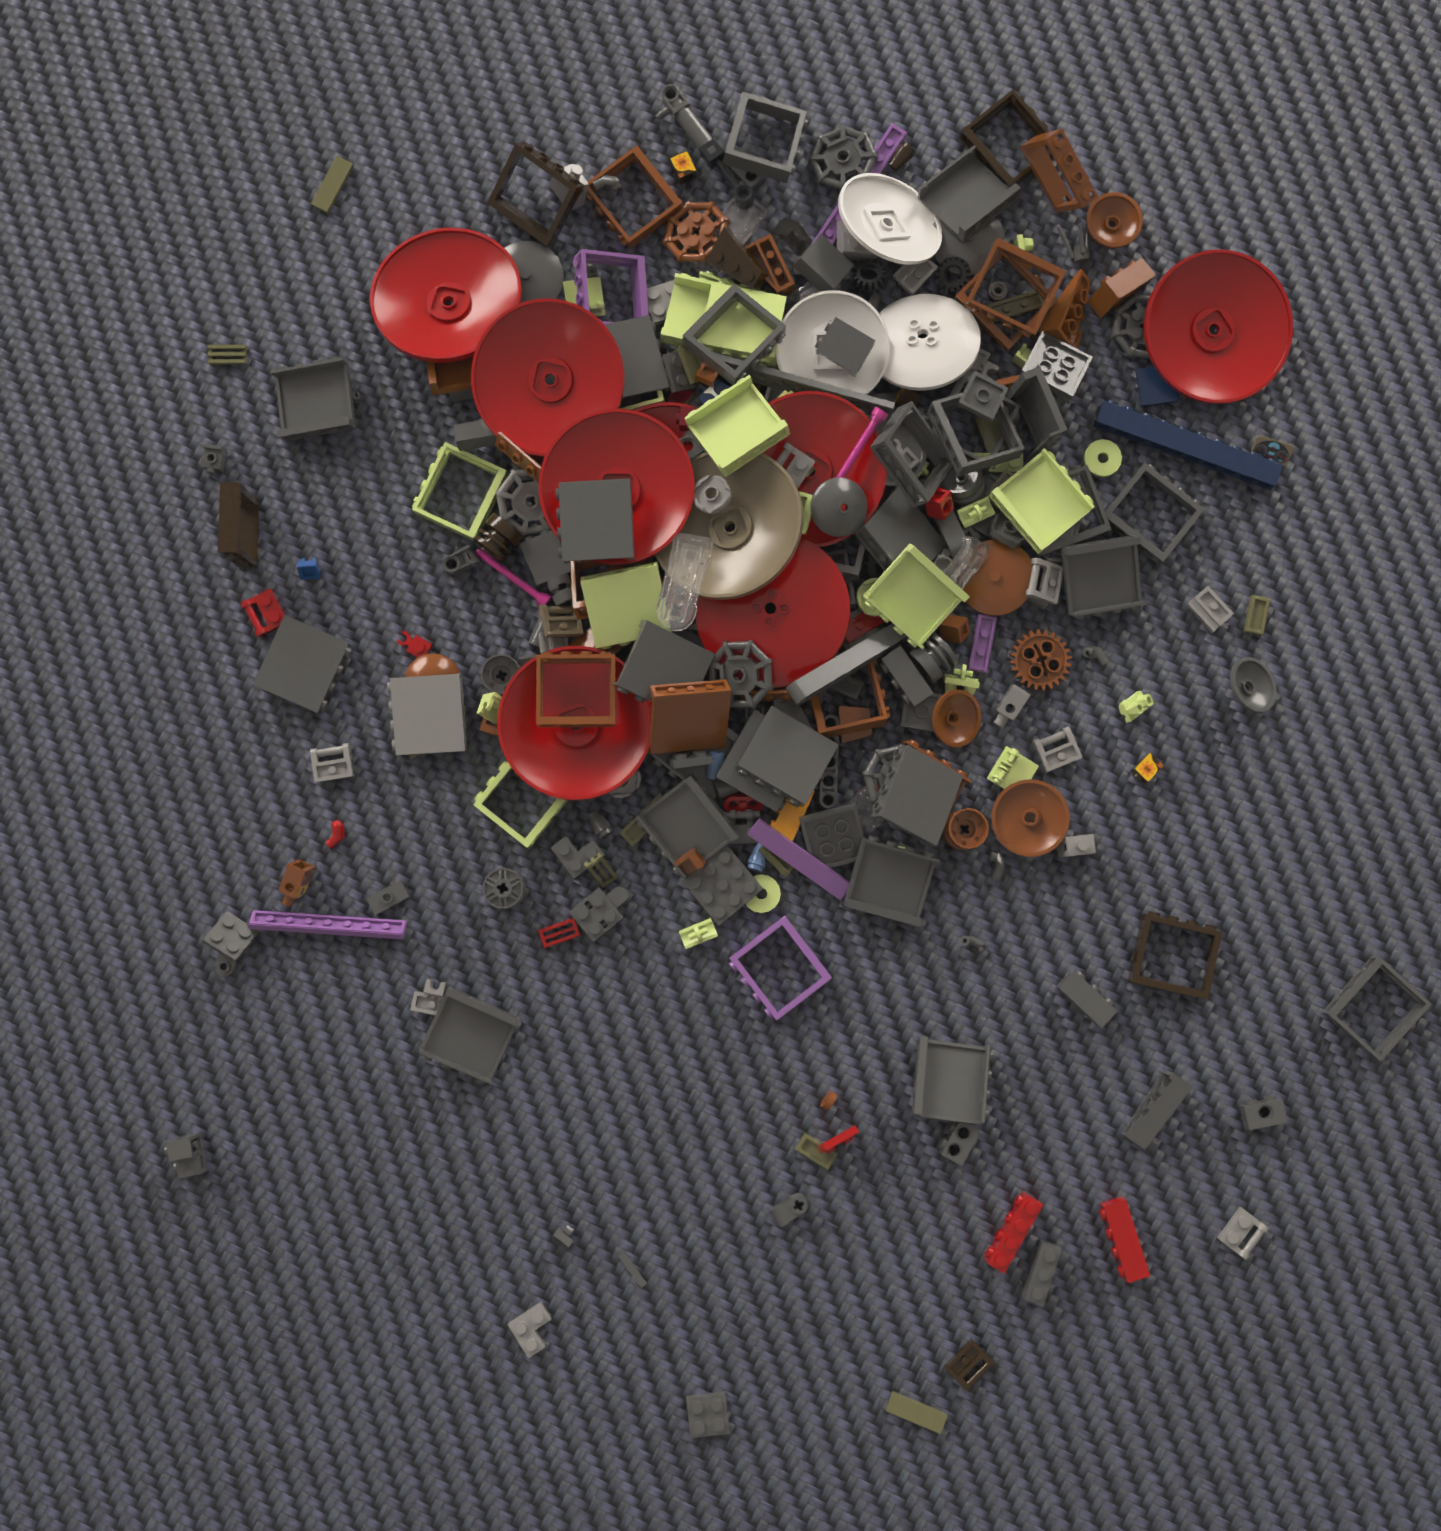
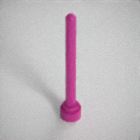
[836,407,888,478]
[475,549,553,607]

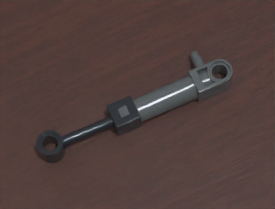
[655,84,754,210]

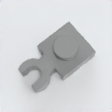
[892,439,920,469]

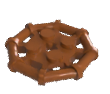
[663,201,730,263]

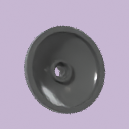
[810,478,868,537]
[1230,657,1277,713]

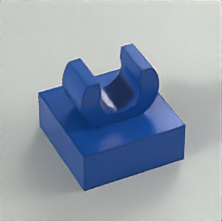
[297,557,320,580]

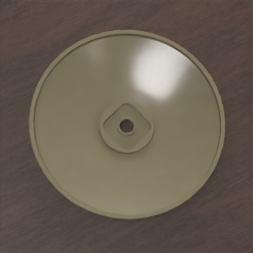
[656,452,804,600]

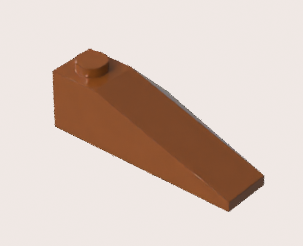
[1039,269,1090,348]

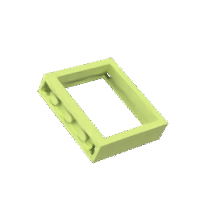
[412,442,509,541]
[473,761,568,849]

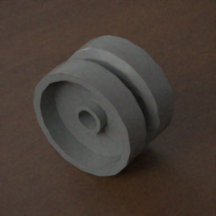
[941,459,987,508]

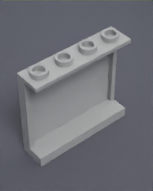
[387,673,468,755]

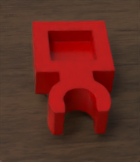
[397,631,433,658]

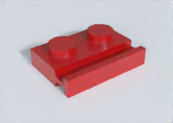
[817,1125,859,1155]

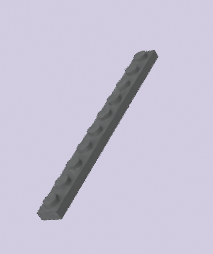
[713,352,895,420]

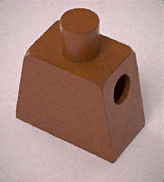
[837,706,882,744]

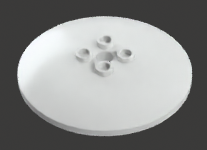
[838,173,942,265]
[776,290,890,394]
[879,294,981,390]

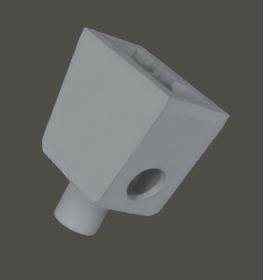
[548,164,589,211]
[994,684,1030,728]
[1057,834,1096,858]

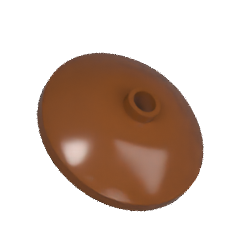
[1086,192,1143,248]
[405,654,460,677]
[932,690,981,747]

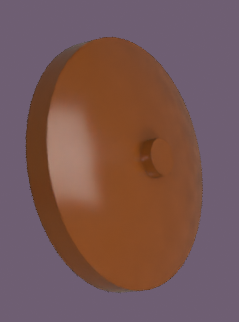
[957,539,1033,616]
[991,779,1070,857]

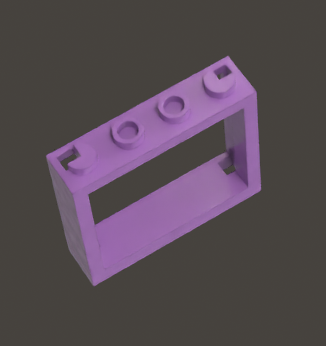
[573,249,649,325]
[729,916,832,1021]

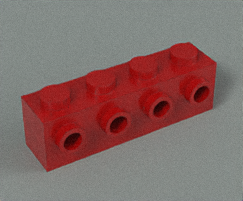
[984,1191,1043,1274]

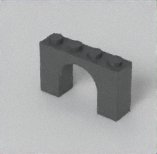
[449,389,497,451]

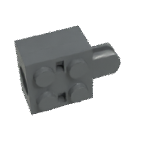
[569,886,629,942]

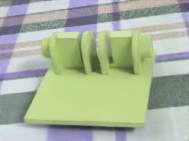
[563,277,605,316]
[987,746,1039,789]

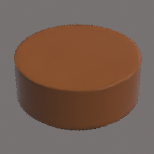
[820,1090,837,1111]

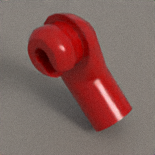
[325,820,345,849]

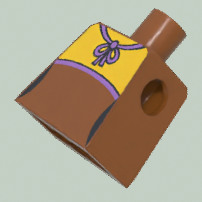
[279,859,316,906]

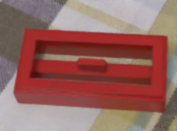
[538,918,581,948]

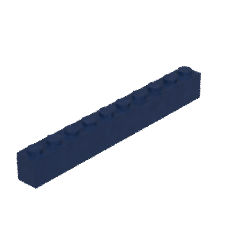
[1093,400,1283,490]

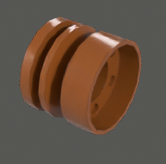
[942,808,989,850]

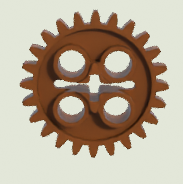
[1009,629,1072,691]

